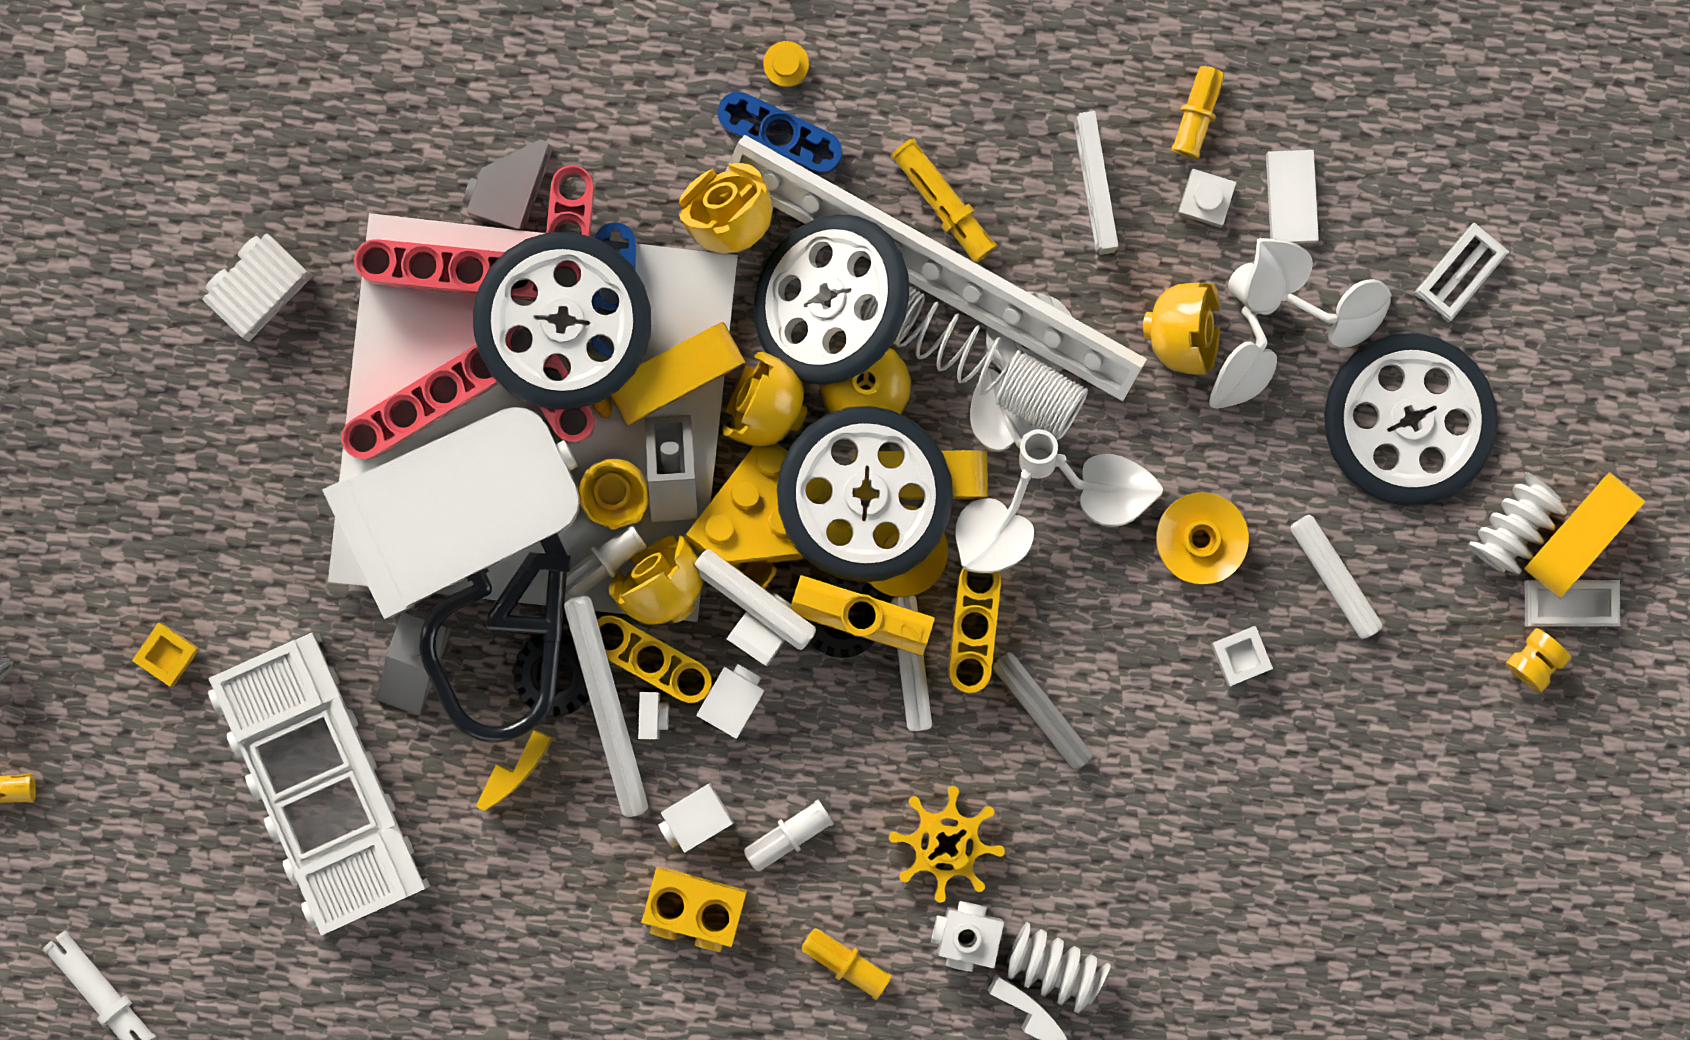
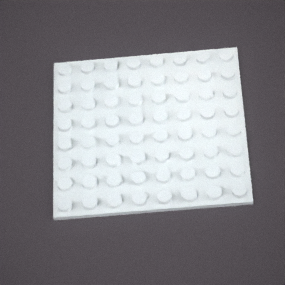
[328,213,738,622]

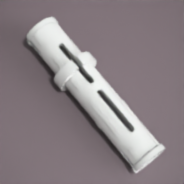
[43,930,156,1040]

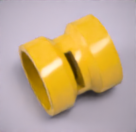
[1505,628,1571,693]

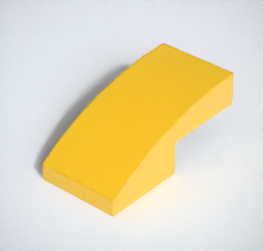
[476,730,554,811]

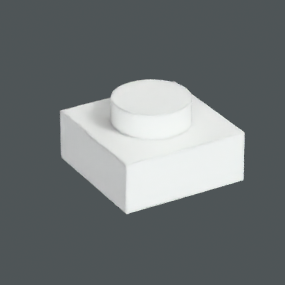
[1178,169,1236,228]
[1211,626,1273,686]
[638,692,669,739]

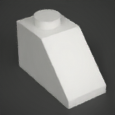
[727,592,791,666]

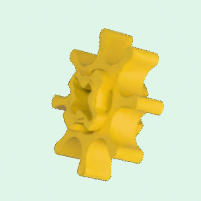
[889,786,1005,903]

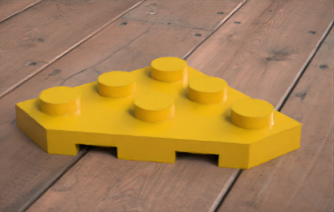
[684,443,866,567]

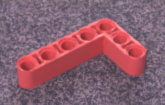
[354,165,595,301]
[341,326,595,460]

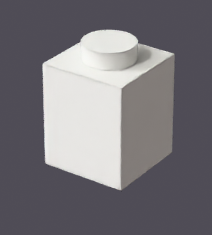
[696,664,765,739]
[658,783,734,853]

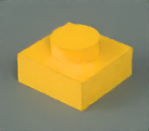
[132,622,200,687]

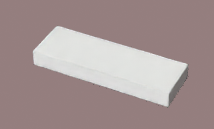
[1074,111,1118,255]

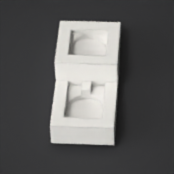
[988,974,1067,1040]

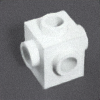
[931,901,1004,972]

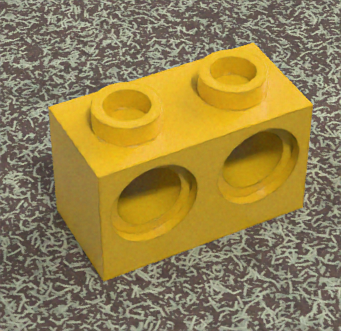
[641,866,747,952]

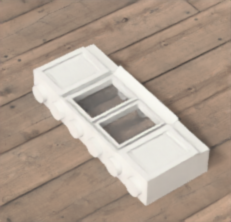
[208,632,430,935]

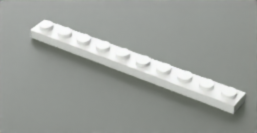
[725,135,1147,401]

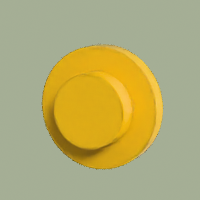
[763,41,809,87]

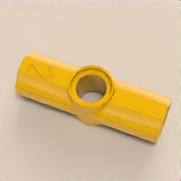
[790,575,935,656]

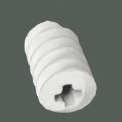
[1468,472,1568,574]
[1007,922,1110,1014]

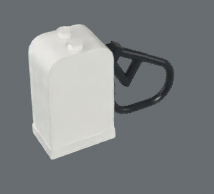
[322,407,581,743]

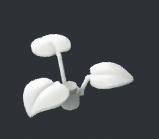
[1209,238,1392,409]
[955,368,1163,573]

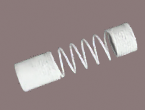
[862,287,1088,440]

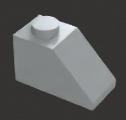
[463,140,552,231]
[645,415,698,522]
[377,612,452,716]

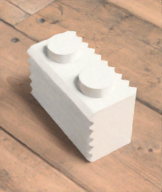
[203,234,313,342]

